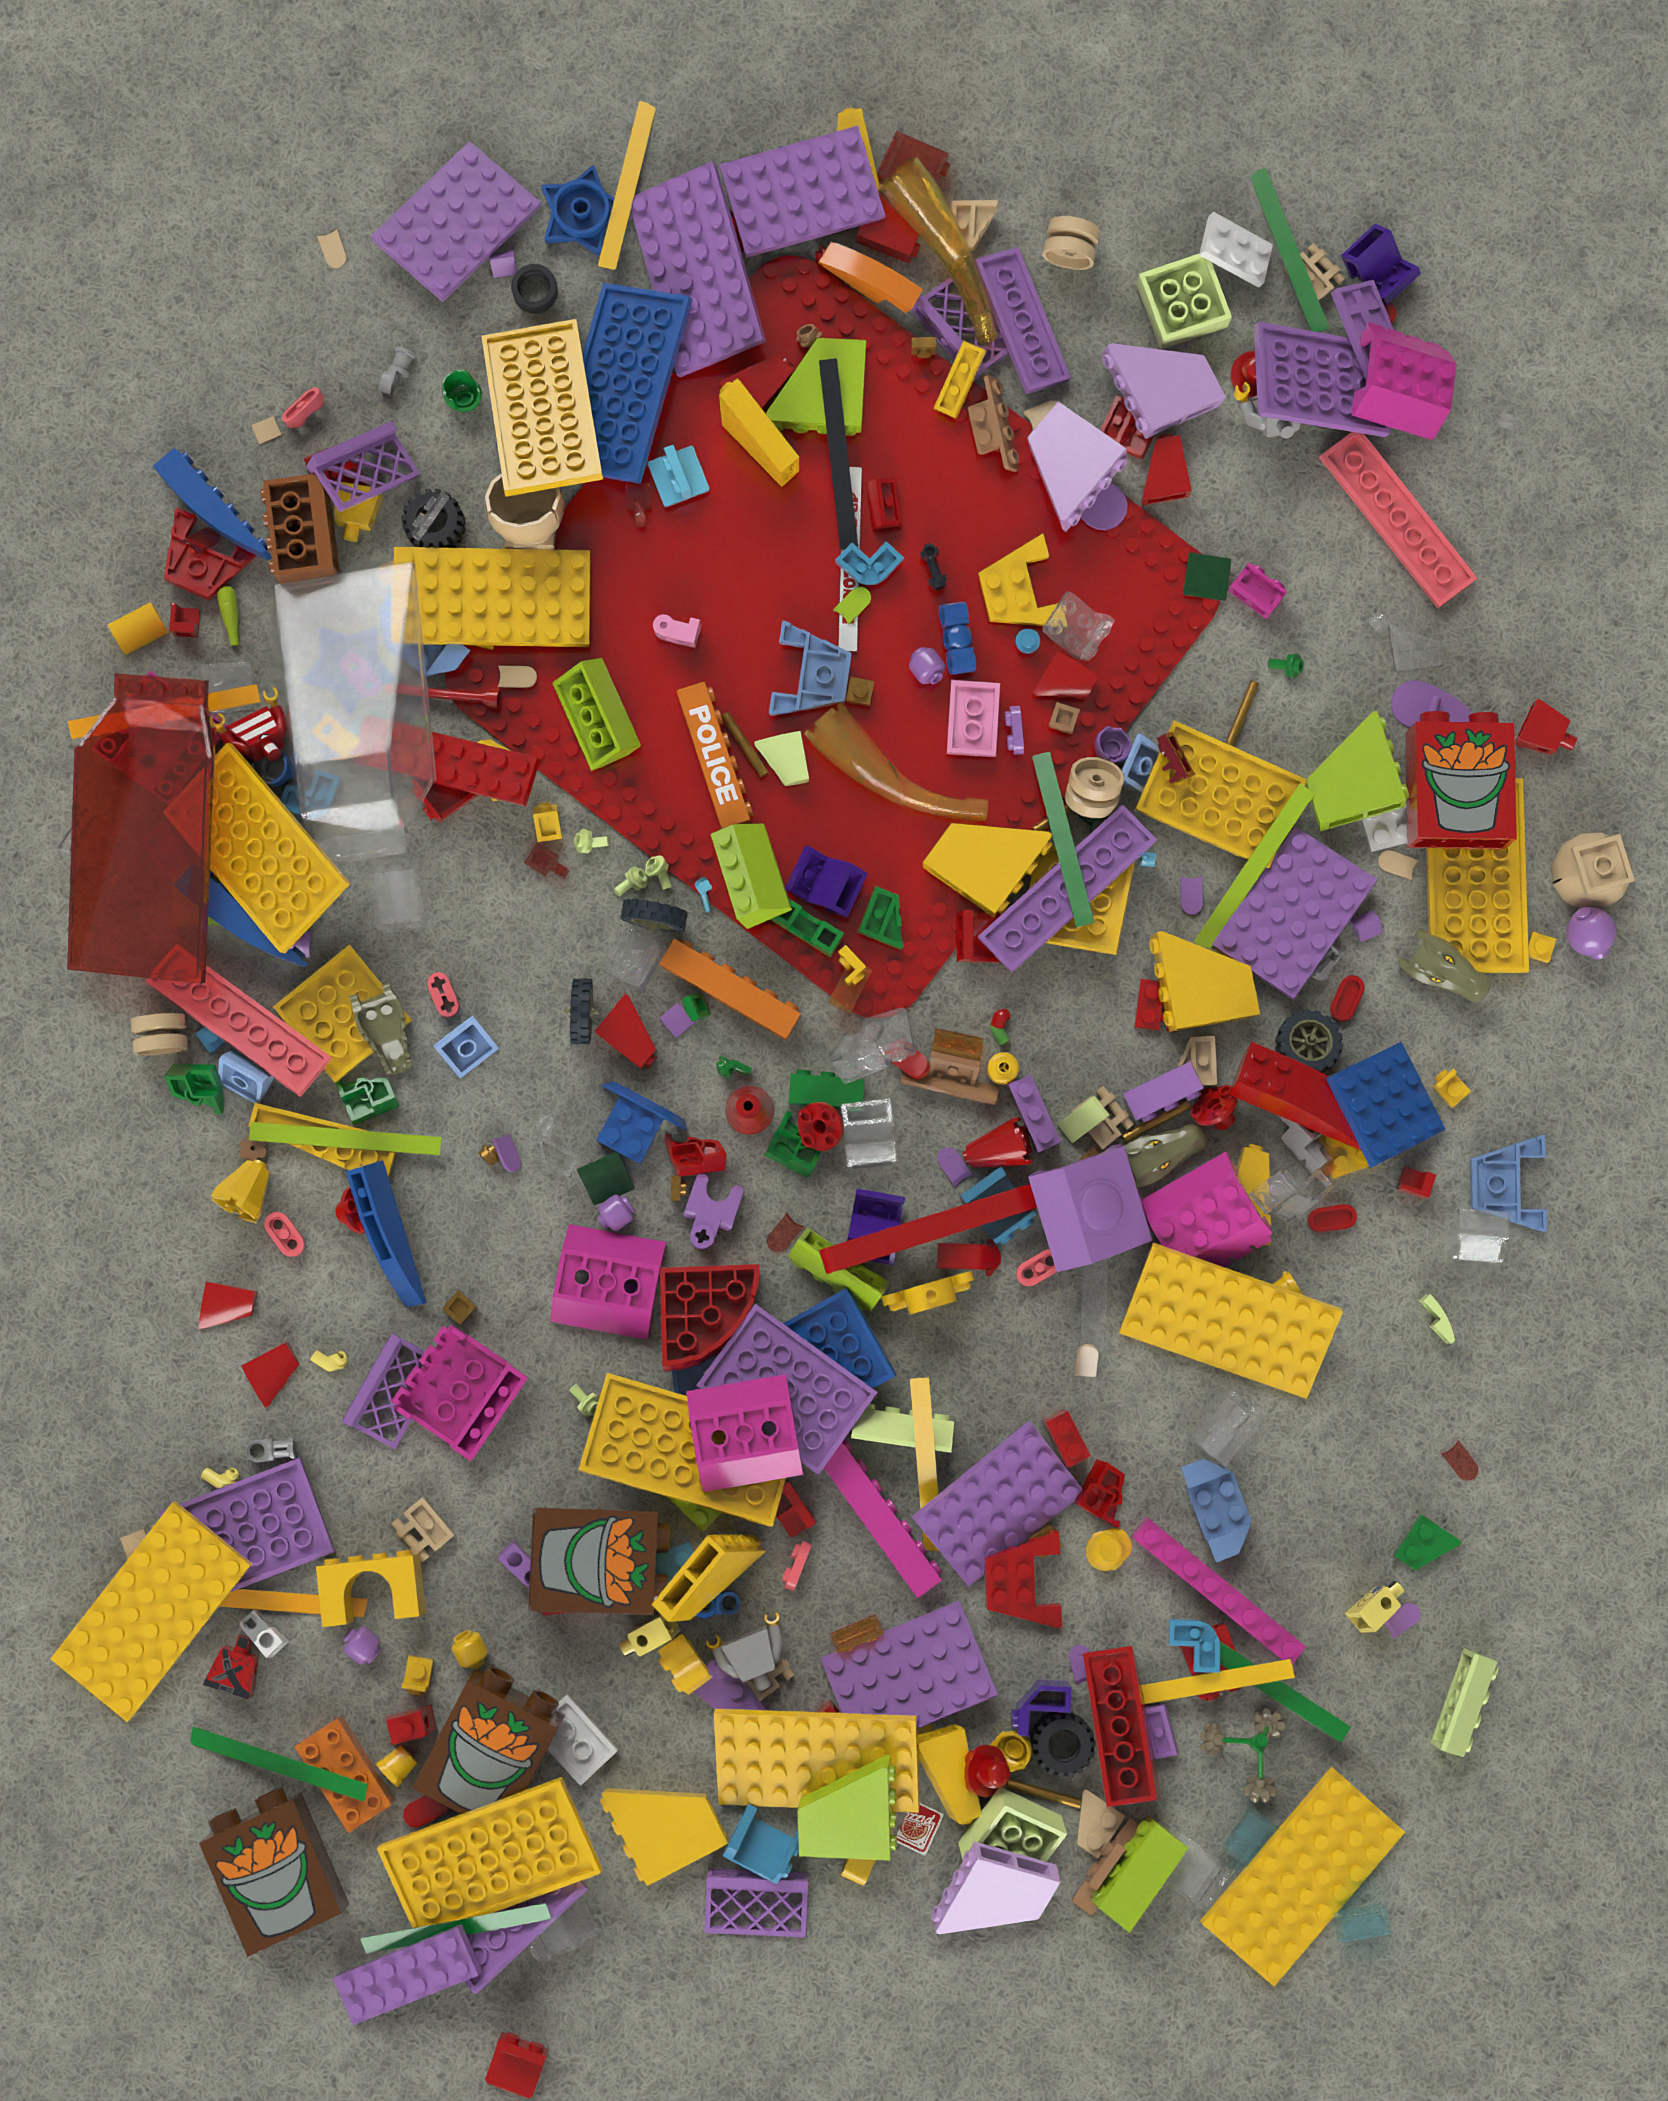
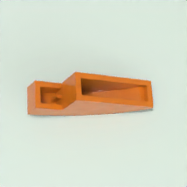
[818,242,923,313]

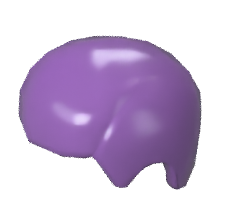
[1094,726,1132,764]

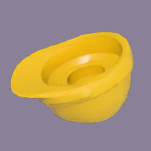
[1085,1528,1132,1571]
[990,1731,1032,1773]

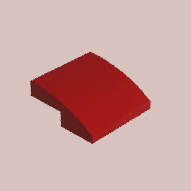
[1100,395,1155,460]

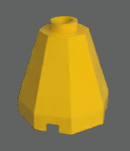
[211,1159,270,1223]

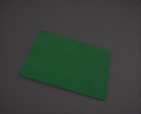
[1183,553,1231,601]
[577,1152,634,1205]

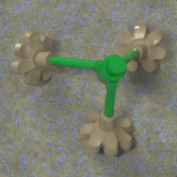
[1200,1706,1287,1803]

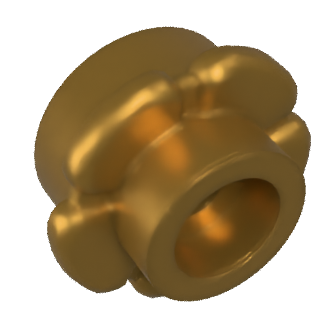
[478,1144,500,1167]

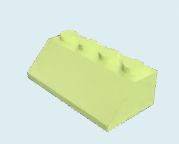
[851,1404,954,1453]
[1430,1648,1498,1757]

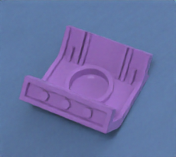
[1028,1144,1152,1272]

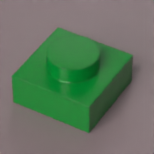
[682,993,711,1021]

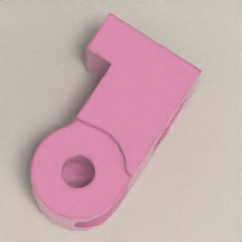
[653,615,701,648]

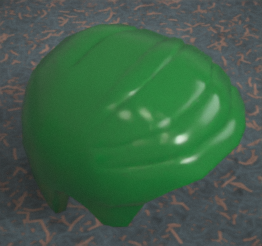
[442,369,483,413]

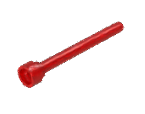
[385,685,501,709]

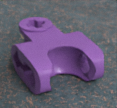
[684,1173,744,1250]

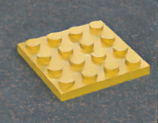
[1029,846,1135,955]
[273,944,413,1083]

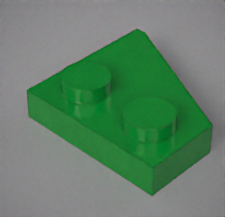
[857,886,903,950]
[1393,1514,1462,1570]

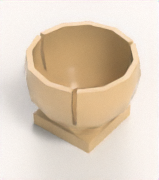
[485,473,564,550]
[1552,833,1635,909]

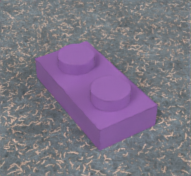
[1146,1703,1179,1759]

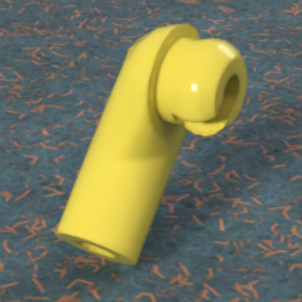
[310,1350,348,1372]
[201,1468,239,1489]

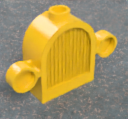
[881,1271,974,1315]

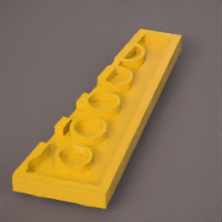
[248,1103,396,1177]

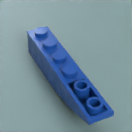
[153,447,272,561]
[174,863,308,967]
[346,1160,426,1308]

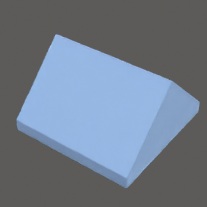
[1122,734,1159,795]
[433,1015,499,1078]
[218,1049,274,1104]

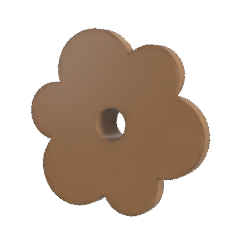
[240,1135,267,1161]

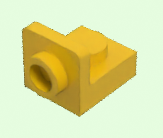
[533,802,562,842]
[838,945,866,986]
[1432,1068,1471,1108]
[401,1655,434,1695]

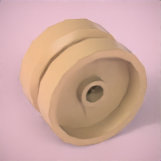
[1042,216,1101,270]
[1065,757,1124,818]
[130,1013,189,1055]

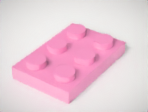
[947,680,1000,757]

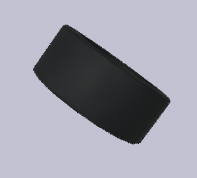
[511,264,558,314]

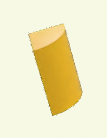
[108,602,169,655]

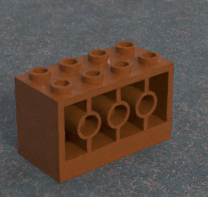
[260,474,341,588]

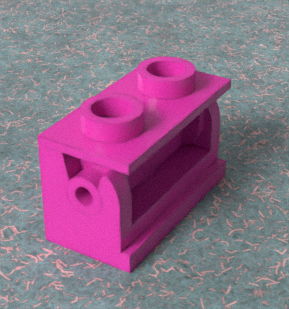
[1228,562,1287,619]

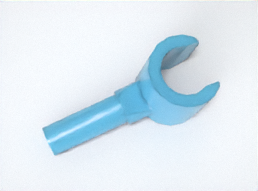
[1141,852,1156,867]
[695,877,712,912]

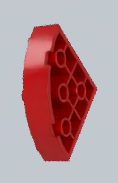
[660,1264,760,1372]

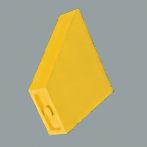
[719,379,799,487]
[923,823,1053,918]
[1149,931,1260,1032]
[652,1534,766,1622]
[600,1788,729,1886]

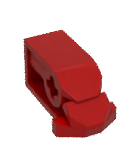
[936,1239,1001,1276]

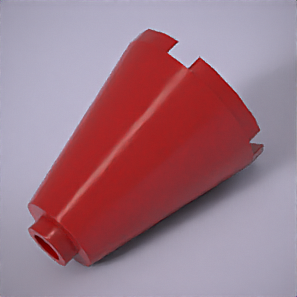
[725,1086,774,1135]
[963,1116,1034,1169]

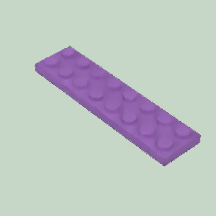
[978,805,1157,973]

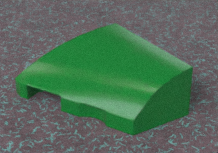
[164,1064,224,1114]
[335,1078,399,1126]
[764,1111,822,1178]

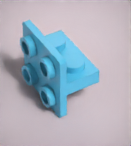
[648,445,709,507]

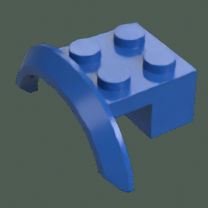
[596,1081,688,1165]

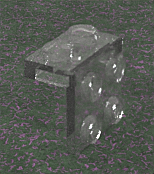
[1043,592,1115,661]
[858,1008,916,1068]
[831,1024,889,1085]

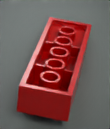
[1229,1041,1362,1151]
[1083,1646,1161,1807]

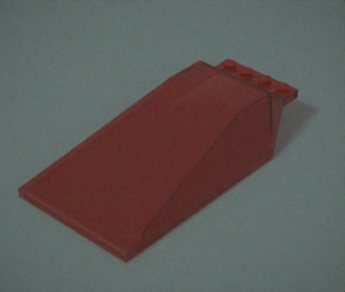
[67,673,217,984]

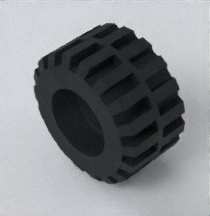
[401,488,466,548]
[1031,1711,1096,1778]

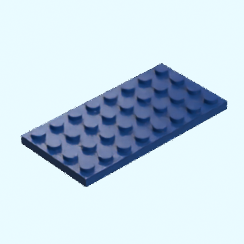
[583,283,693,484]

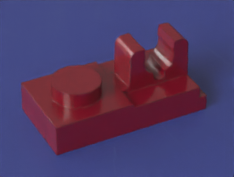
[1157,732,1195,783]

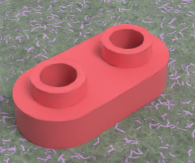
[282,387,325,428]
[264,1212,305,1257]
[1016,1249,1057,1286]
[781,1541,812,1591]

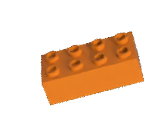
[295,1715,395,1833]

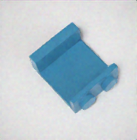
[960,1167,1036,1245]
[723,1804,799,1884]

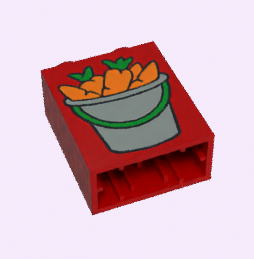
[1405,711,1517,849]

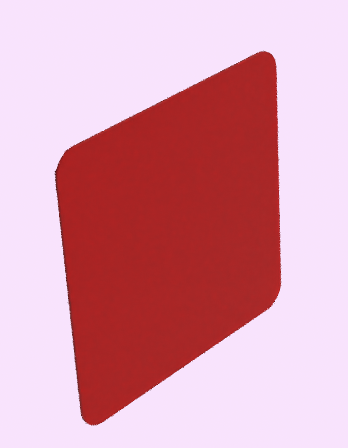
[445,256,1220,1019]

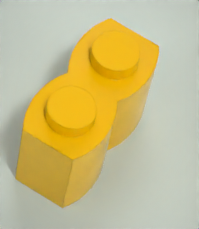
[658,1633,713,1695]

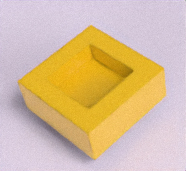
[1528,932,1556,963]

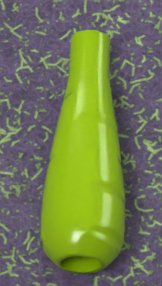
[217,587,240,647]

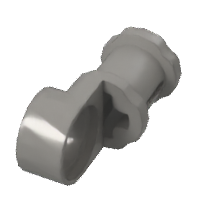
[379,347,416,395]
[246,1437,296,1462]

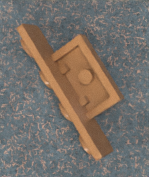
[968,375,1019,472]
[900,1051,999,1105]
[1072,1818,1139,1915]

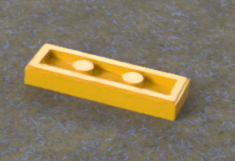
[934,340,986,419]

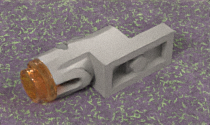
[1279,1116,1338,1181]

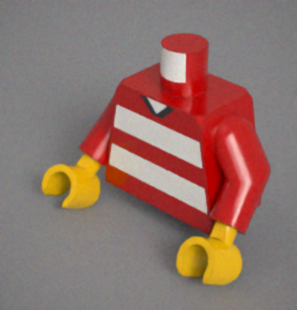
[209,687,288,762]

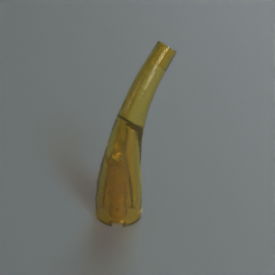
[880,156,998,344]
[804,702,988,821]

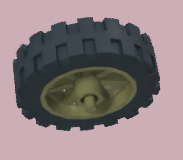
[620,898,688,933]
[564,978,599,1044]
[1275,1009,1343,1074]

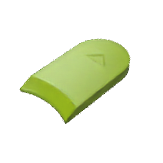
[833,587,871,625]

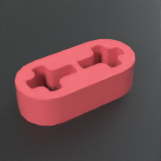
[427,972,460,1018]

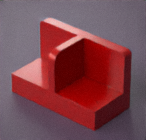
[776,1480,816,1538]

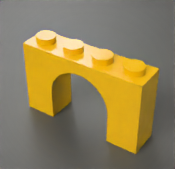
[316,1549,426,1627]

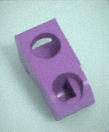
[498,1539,531,1588]

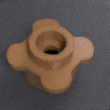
[796,324,822,347]

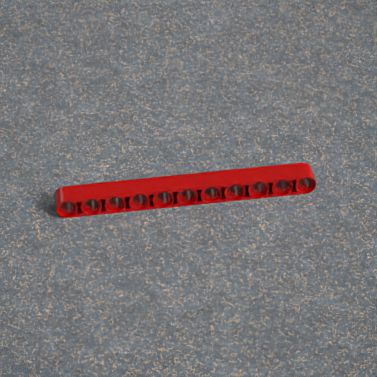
[819,1184,1037,1274]

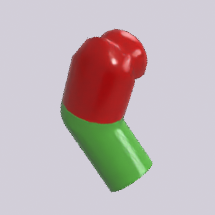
[990,1009,1011,1046]

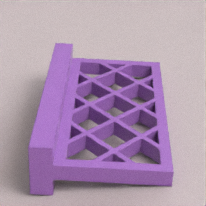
[911,272,1009,381]
[306,421,420,512]
[342,1332,425,1449]
[705,1868,808,1937]

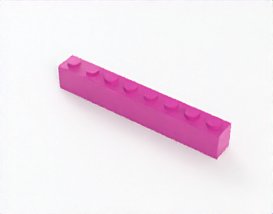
[824,1438,942,1598]
[1130,1517,1306,1664]

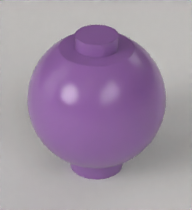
[1566,907,1617,960]

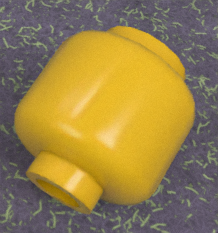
[987,1052,1019,1085]
[451,1630,489,1670]

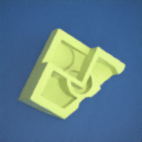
[755,731,809,786]

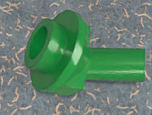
[1268,653,1304,678]
[716,1056,752,1079]

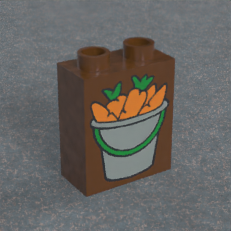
[528,1508,670,1615]
[412,1666,565,1814]
[199,1787,349,1957]

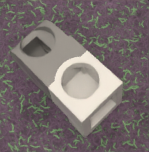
[239,1609,289,1658]

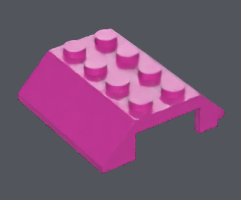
[1352,322,1457,440]
[1141,1151,1273,1267]
[391,1325,528,1461]

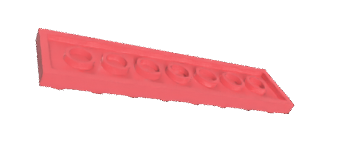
[1319,432,1477,609]
[145,944,332,1097]

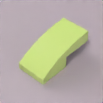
[1057,1096,1109,1143]
[1419,1294,1455,1344]

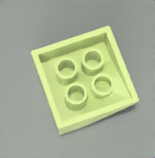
[1136,254,1232,350]
[958,1787,1067,1862]

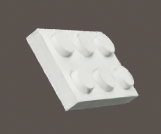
[1199,212,1273,288]
[1361,805,1407,853]
[548,1694,618,1786]

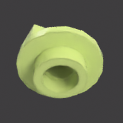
[574,829,610,853]
[645,855,672,890]
[614,866,647,896]
[569,1384,599,1417]

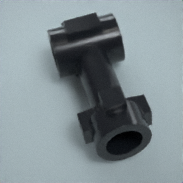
[920,543,947,591]

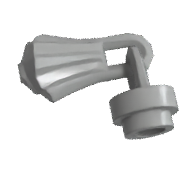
[1312,945,1343,981]

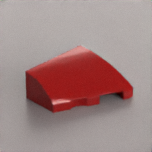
[1074,1459,1125,1528]

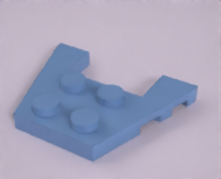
[769,621,852,716]
[1470,1135,1547,1232]

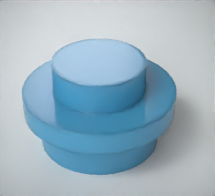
[1016,629,1040,654]

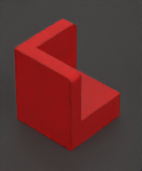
[169,603,200,638]
[1397,1167,1437,1199]

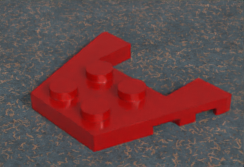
[164,507,257,601]
[984,1530,1062,1628]

